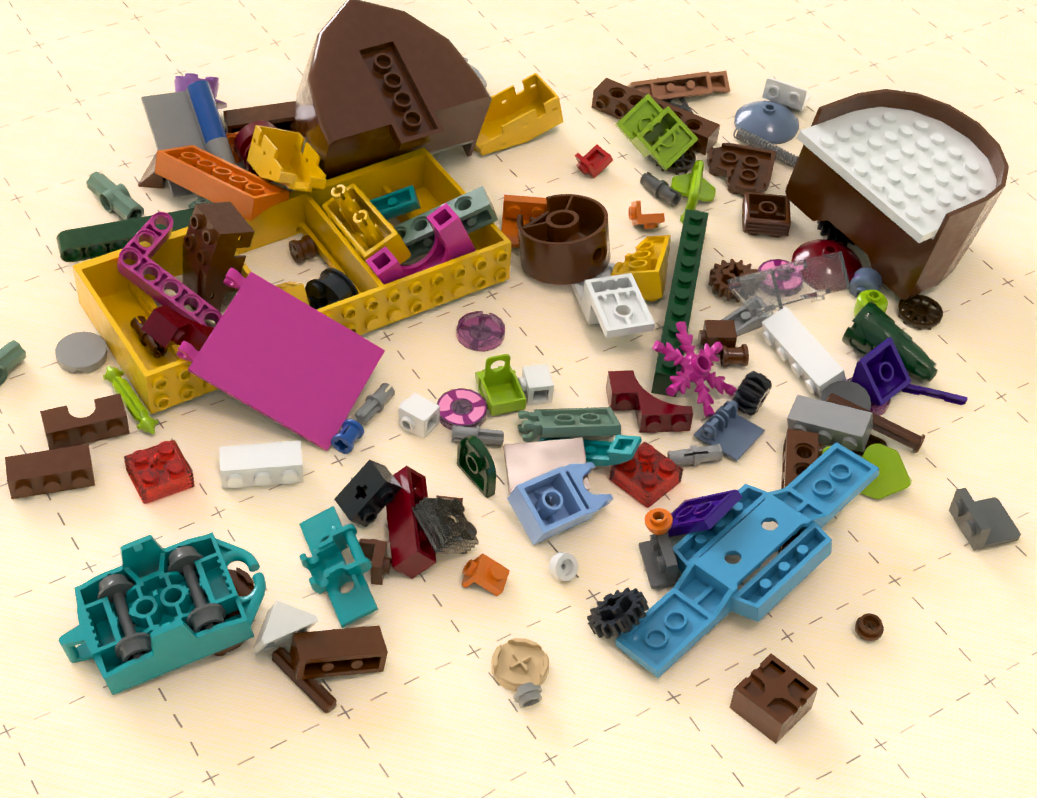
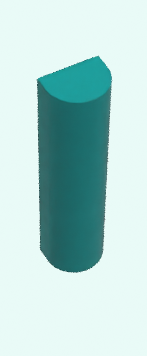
[370,185,421,220]

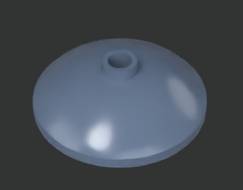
[734,100,799,145]

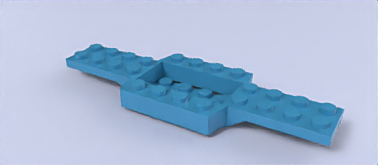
[615,442,879,678]

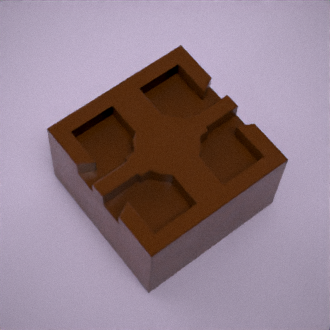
[729,653,818,744]

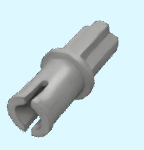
[354,383,395,424]
[451,425,504,445]

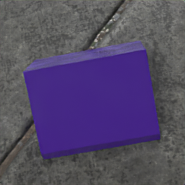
[851,338,912,406]

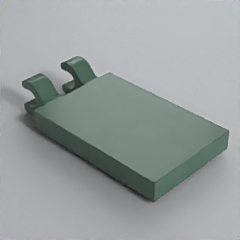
[517,407,621,442]

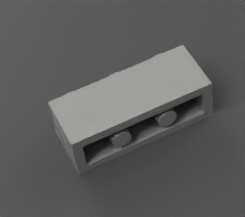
[787,394,873,452]

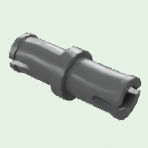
[640,172,681,206]

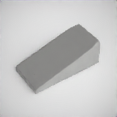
[721,296,773,337]

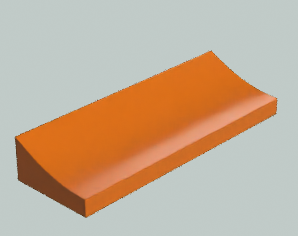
[155,145,289,221]

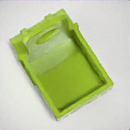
[475,354,526,416]

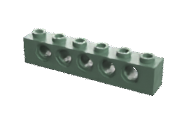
[394,186,498,265]

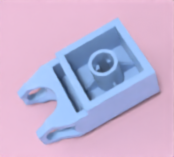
[507,462,614,545]

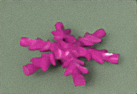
[652,322,737,417]

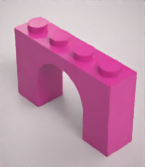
[366,203,476,284]

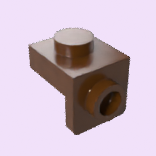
[359,538,391,585]

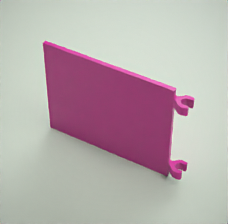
[176,268,385,451]

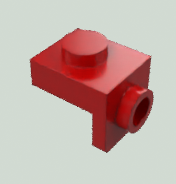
[574,144,614,178]

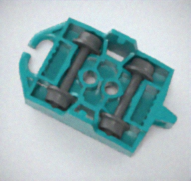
[58,532,266,695]

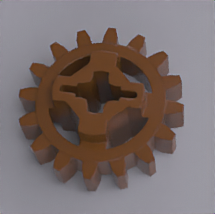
[708,259,761,302]

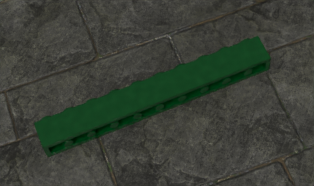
[651,209,709,397]

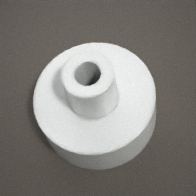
[549,552,578,581]

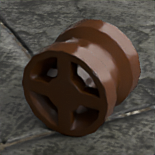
[288,235,317,263]

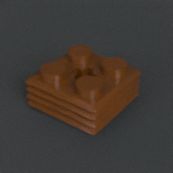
[742,192,791,238]

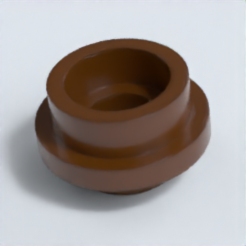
[855,613,884,641]

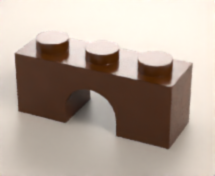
[40,393,130,450]

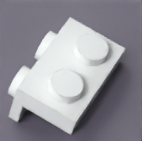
[762,77,811,111]

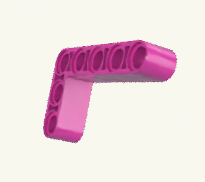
[117,212,222,328]

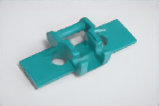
[299,506,379,628]

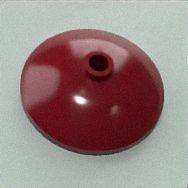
[791,239,862,291]

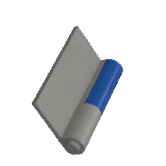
[141,80,237,198]

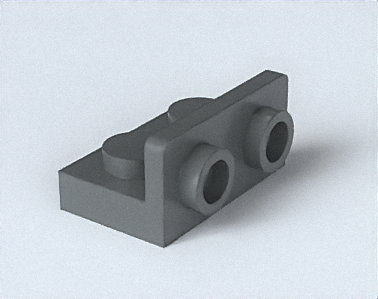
[639,532,678,590]

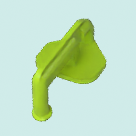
[671,160,716,223]
[822,444,912,499]

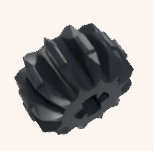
[732,371,772,416]

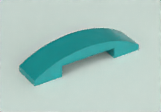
[539,434,642,466]

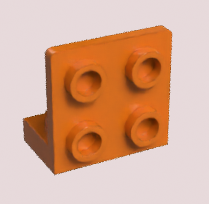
[501,194,547,248]

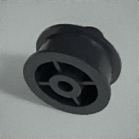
[305,268,359,309]

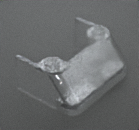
[727,251,851,318]

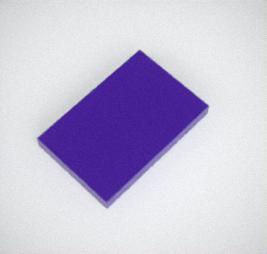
[668,489,742,537]

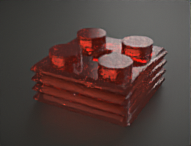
[124,440,195,504]
[609,442,684,508]

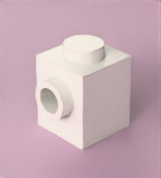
[518,364,554,406]
[398,392,440,439]

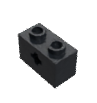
[334,459,402,527]

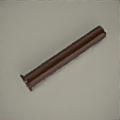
[826,393,925,453]

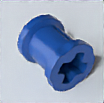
[331,419,364,454]

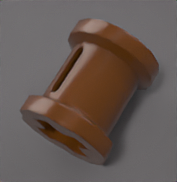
[719,344,749,367]

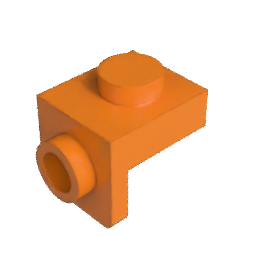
[628,200,665,229]
[461,553,510,596]

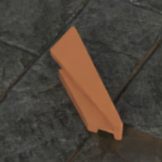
[627,70,730,101]

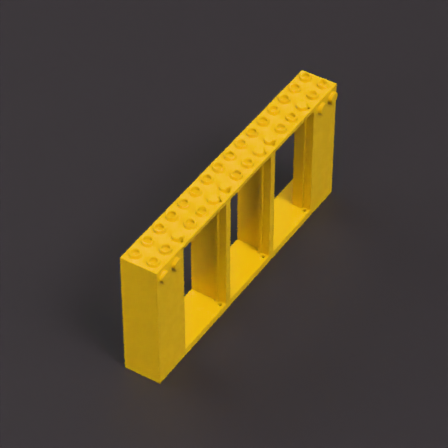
[72,148,511,414]

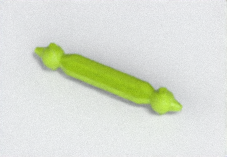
[103,366,158,434]

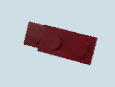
[141,305,214,351]
[606,370,693,433]

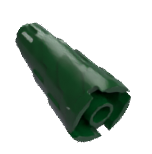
[842,301,939,383]

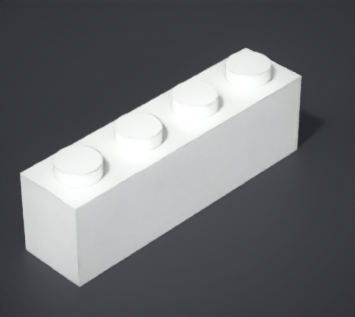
[762,306,847,397]

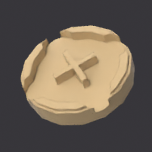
[491,638,549,692]

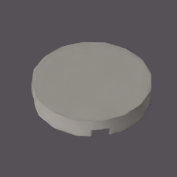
[55,331,108,373]

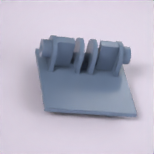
[694,400,765,461]

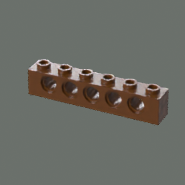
[591,77,720,155]
[778,429,823,554]

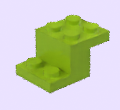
[615,94,698,170]

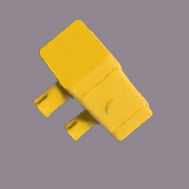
[322,183,411,265]

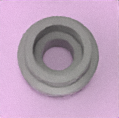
[513,682,542,708]

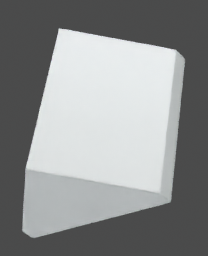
[253,600,319,655]

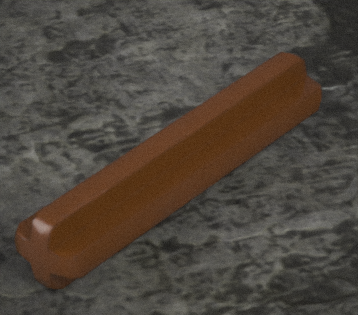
[271,647,337,713]

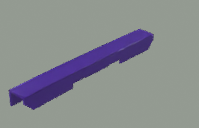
[901,384,968,405]

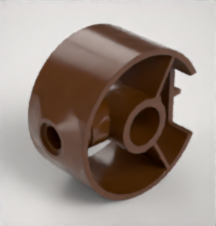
[517,194,611,285]

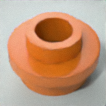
[645,508,673,535]

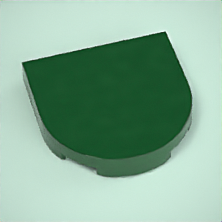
[457,435,496,498]

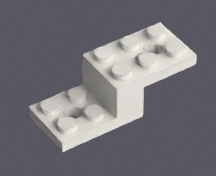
[571,262,655,338]

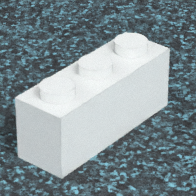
[219,440,304,489]

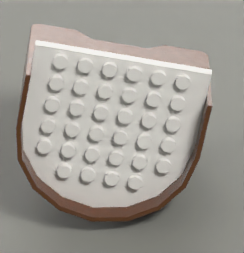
[785,89,1009,300]

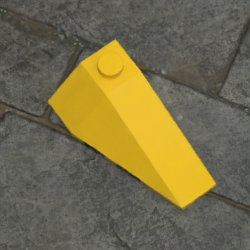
[611,235,671,301]

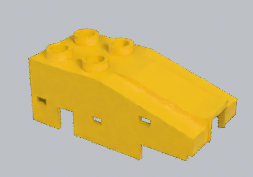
[474,73,564,155]
[247,125,326,192]

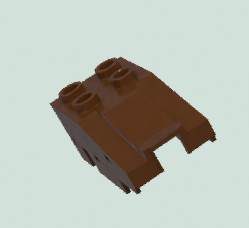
[182,202,255,312]

